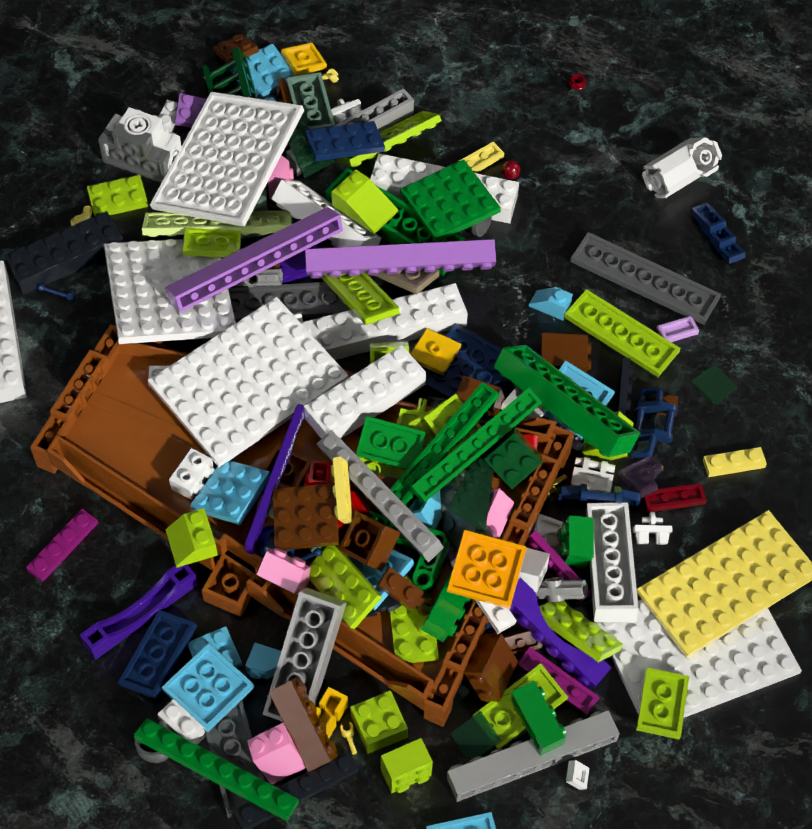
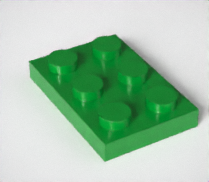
[356,416,426,470]

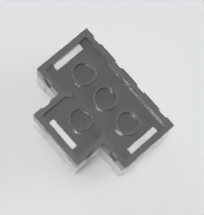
[98,107,181,183]

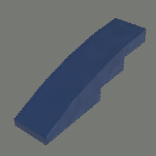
[691,203,745,264]

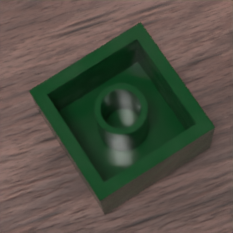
[484,427,543,489]

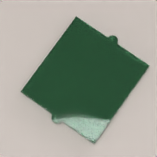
[691,365,738,405]
[451,711,502,762]

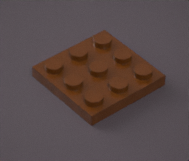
[273,483,339,550]

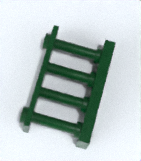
[203,47,257,99]

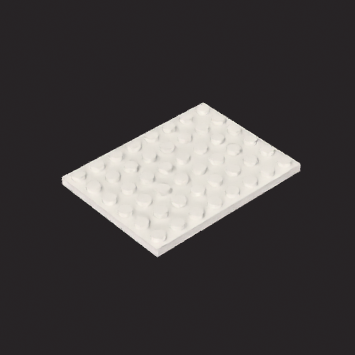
[150,92,304,227]
[104,239,236,344]
[148,297,349,467]
[593,600,802,718]

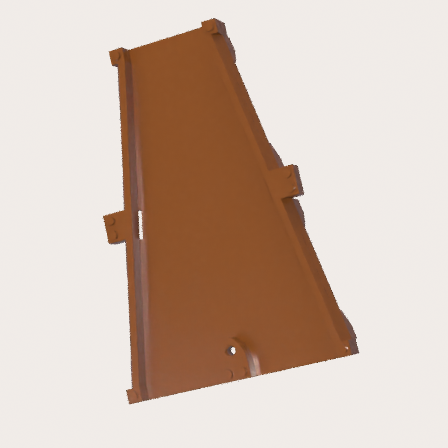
[30,324,574,727]

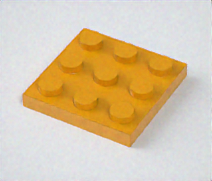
[447,530,527,609]

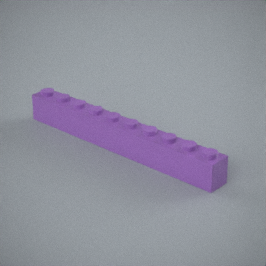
[165,207,343,312]
[305,240,496,278]

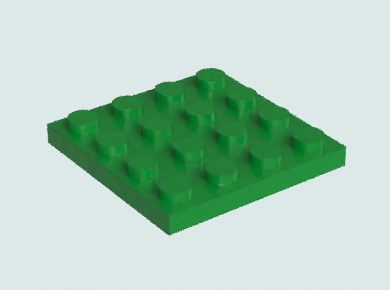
[400,159,501,243]

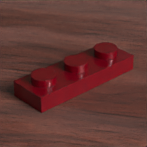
[642,483,707,513]

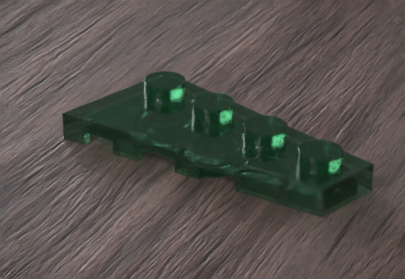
[288,119,335,178]
[447,457,494,532]

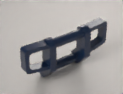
[629,387,678,458]
[558,483,641,508]

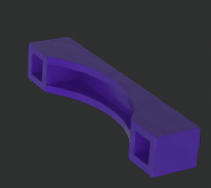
[80,565,198,660]
[509,577,611,688]

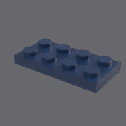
[305,121,385,162]
[118,610,197,699]

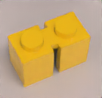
[316,687,348,738]

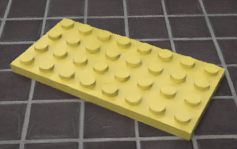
[637,510,812,658]

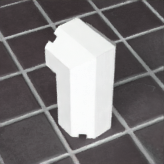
[642,137,722,198]

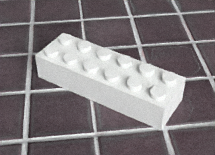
[272,180,382,248]
[304,345,426,439]
[586,503,638,622]

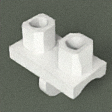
[331,99,362,124]
[633,512,672,545]

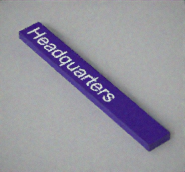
[245,404,305,555]

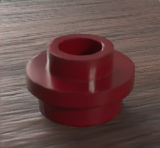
[569,74,586,90]

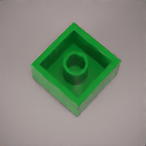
[557,516,594,570]

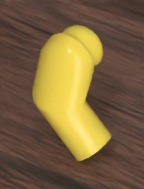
[70,206,93,226]

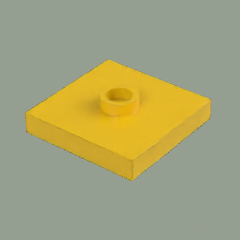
[281,43,327,76]
[410,328,461,376]

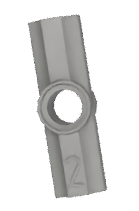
[234,268,283,287]
[536,577,588,602]

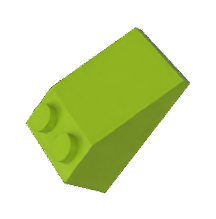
[332,170,398,234]

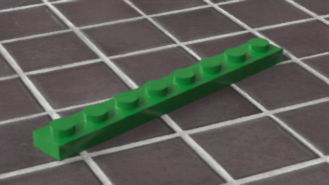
[390,382,499,506]
[410,388,542,504]
[134,718,299,821]

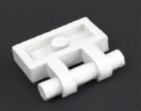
[570,457,616,493]

